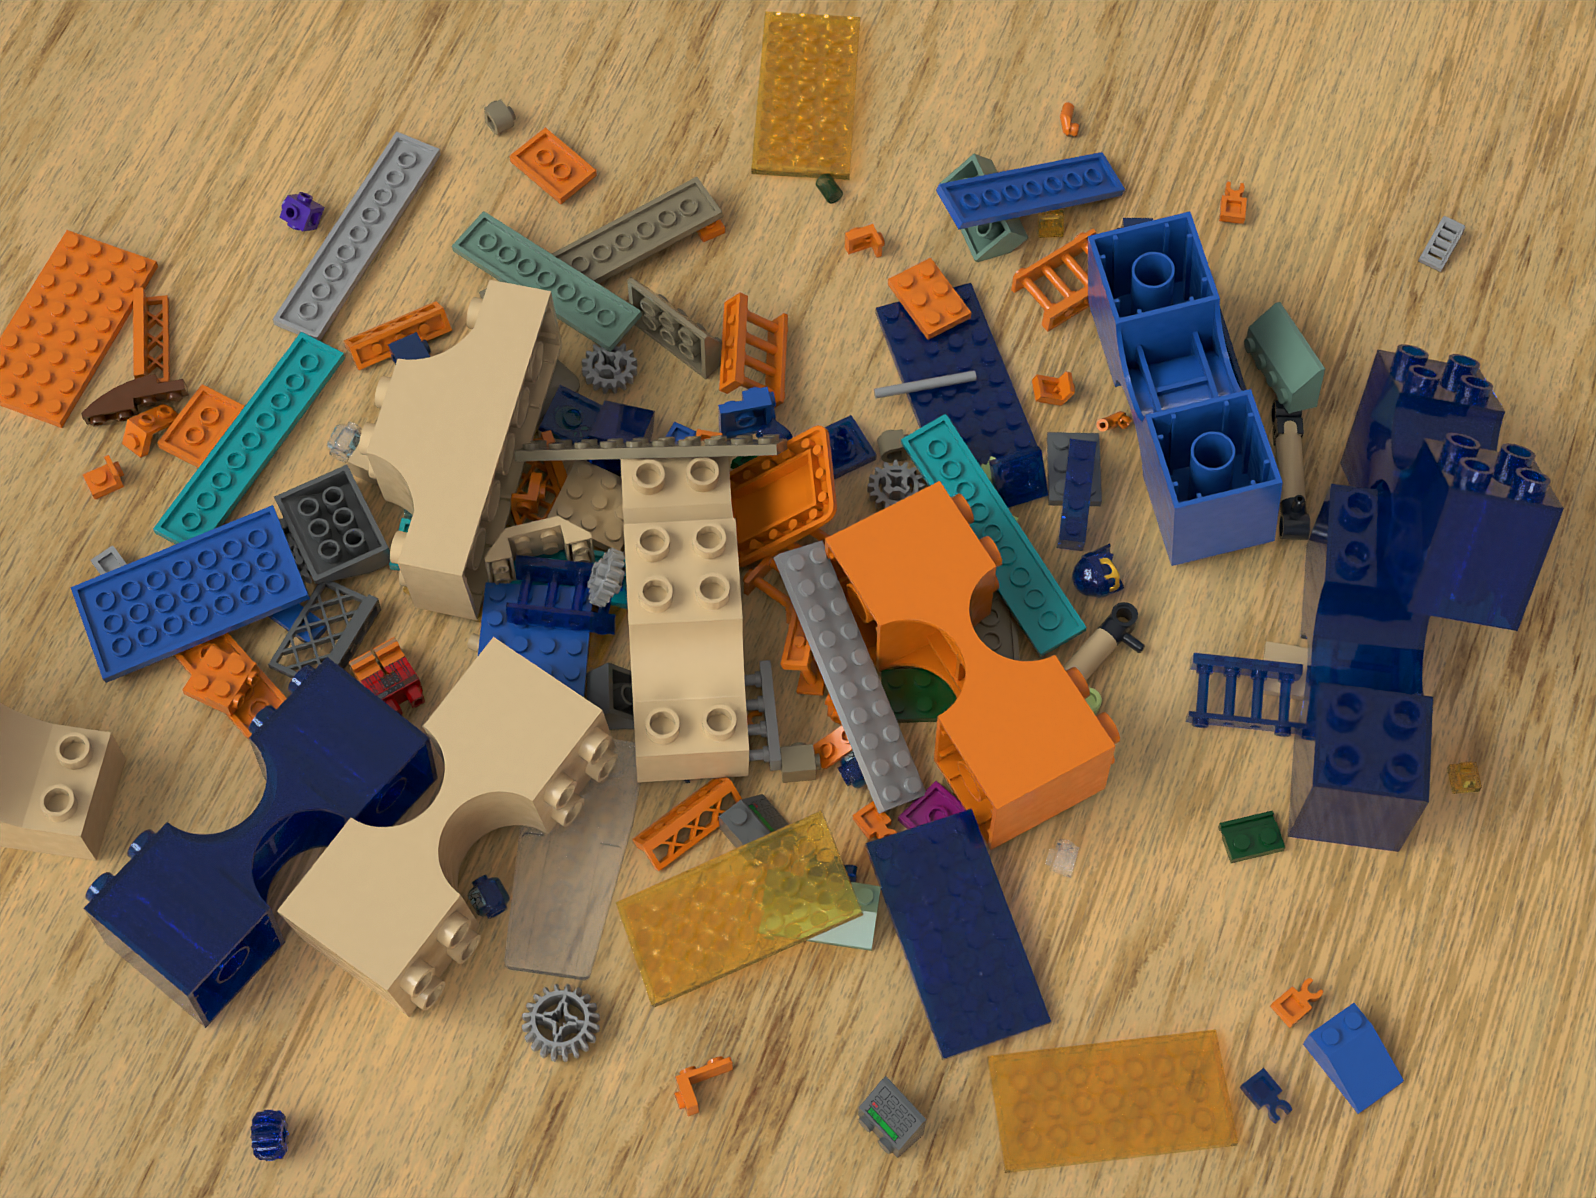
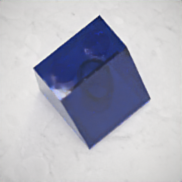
[587,400,655,477]

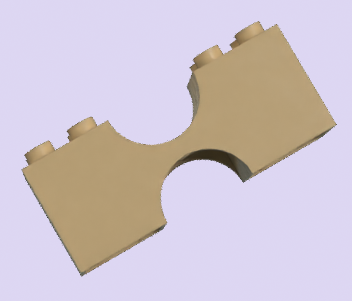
[277,637,618,1017]

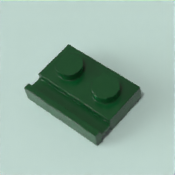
[1218,810,1285,863]

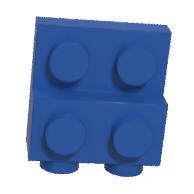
[718,387,776,439]

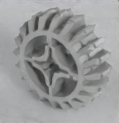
[522,983,600,1062]

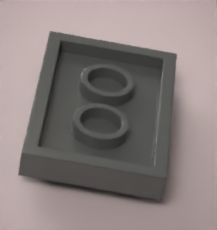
[1046,432,1102,506]

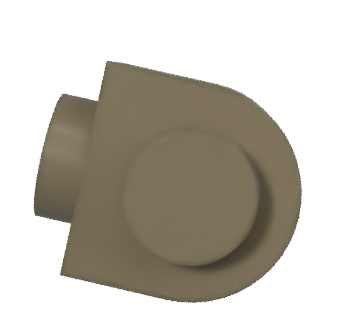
[484,99,516,135]
[877,429,908,463]

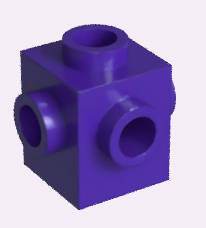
[279,192,325,231]

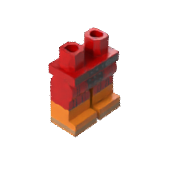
[348,637,425,721]

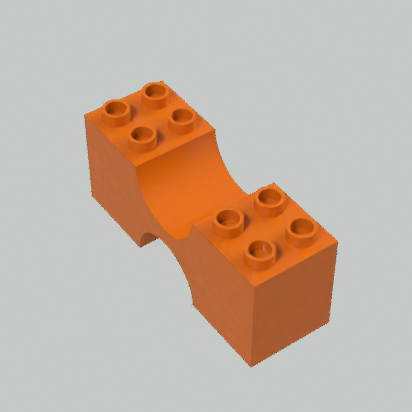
[825,481,1120,850]

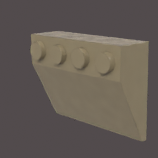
[627,277,722,379]

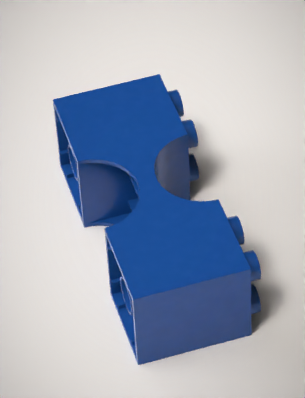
[1088,211,1283,566]

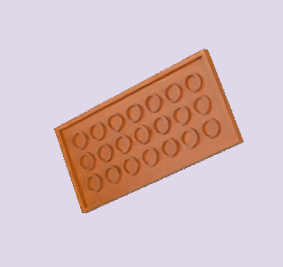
[0,230,158,428]

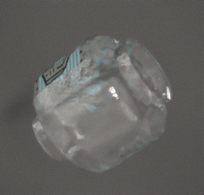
[327,422,362,463]

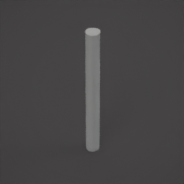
[874,370,976,399]

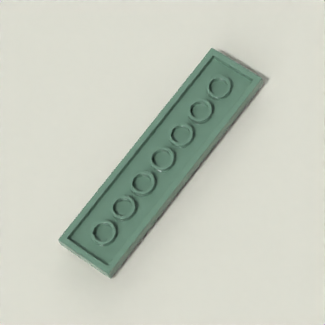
[452,211,642,352]

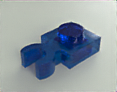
[1240,1068,1292,1124]

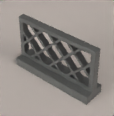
[268,581,381,698]

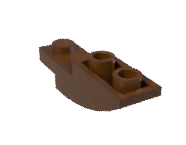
[81,374,189,426]

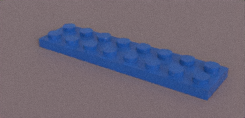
[936,152,1125,230]

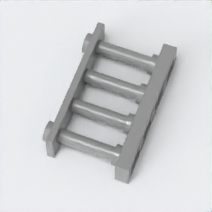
[744,660,781,771]

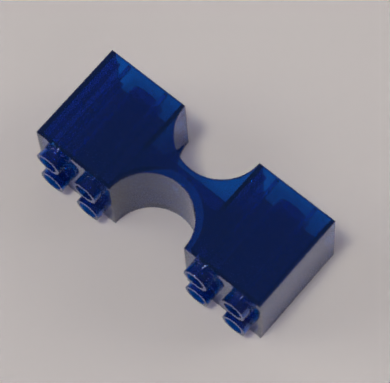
[1340,344,1564,631]
[1288,484,1441,852]
[83,657,438,1028]

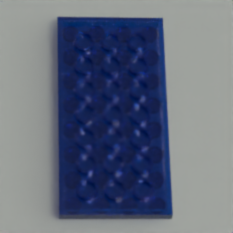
[875,283,1039,466]
[865,809,1051,1060]

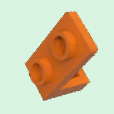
[122,404,179,458]
[813,726,853,769]
[674,1056,733,1116]

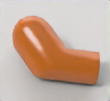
[1060,102,1079,136]
[1096,411,1131,432]

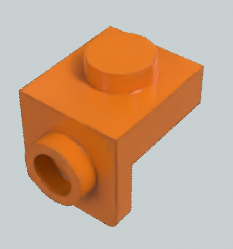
[845,224,885,258]
[1032,371,1075,406]
[511,472,547,514]

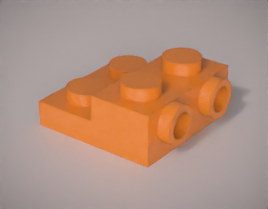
[182,646,260,716]

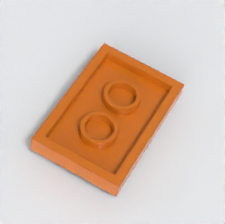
[509,127,597,204]
[888,258,972,340]
[157,384,245,468]

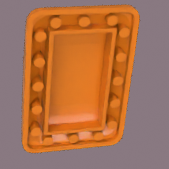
[729,425,837,568]

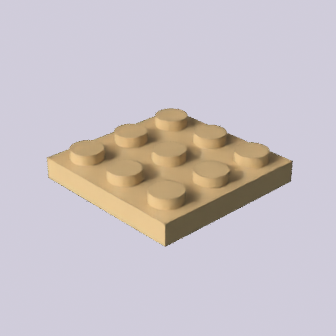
[547,460,624,551]

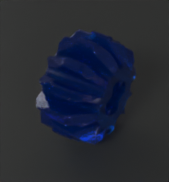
[250,1109,289,1161]

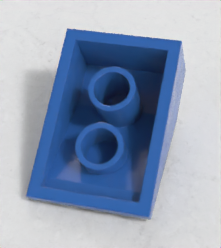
[1303,1003,1404,1114]

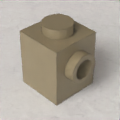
[780,742,821,783]

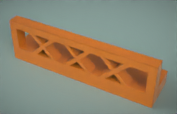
[133,287,170,383]
[343,301,452,370]
[632,777,742,871]

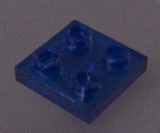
[825,415,877,480]
[989,446,1049,508]

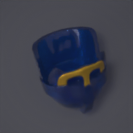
[1072,543,1124,598]

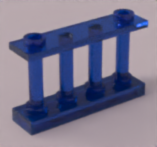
[506,555,624,635]
[1185,653,1303,737]

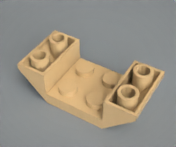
[484,516,595,585]

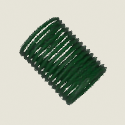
[815,173,843,204]

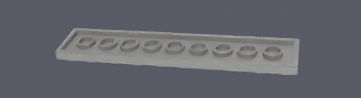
[272,131,441,341]
[773,541,926,814]

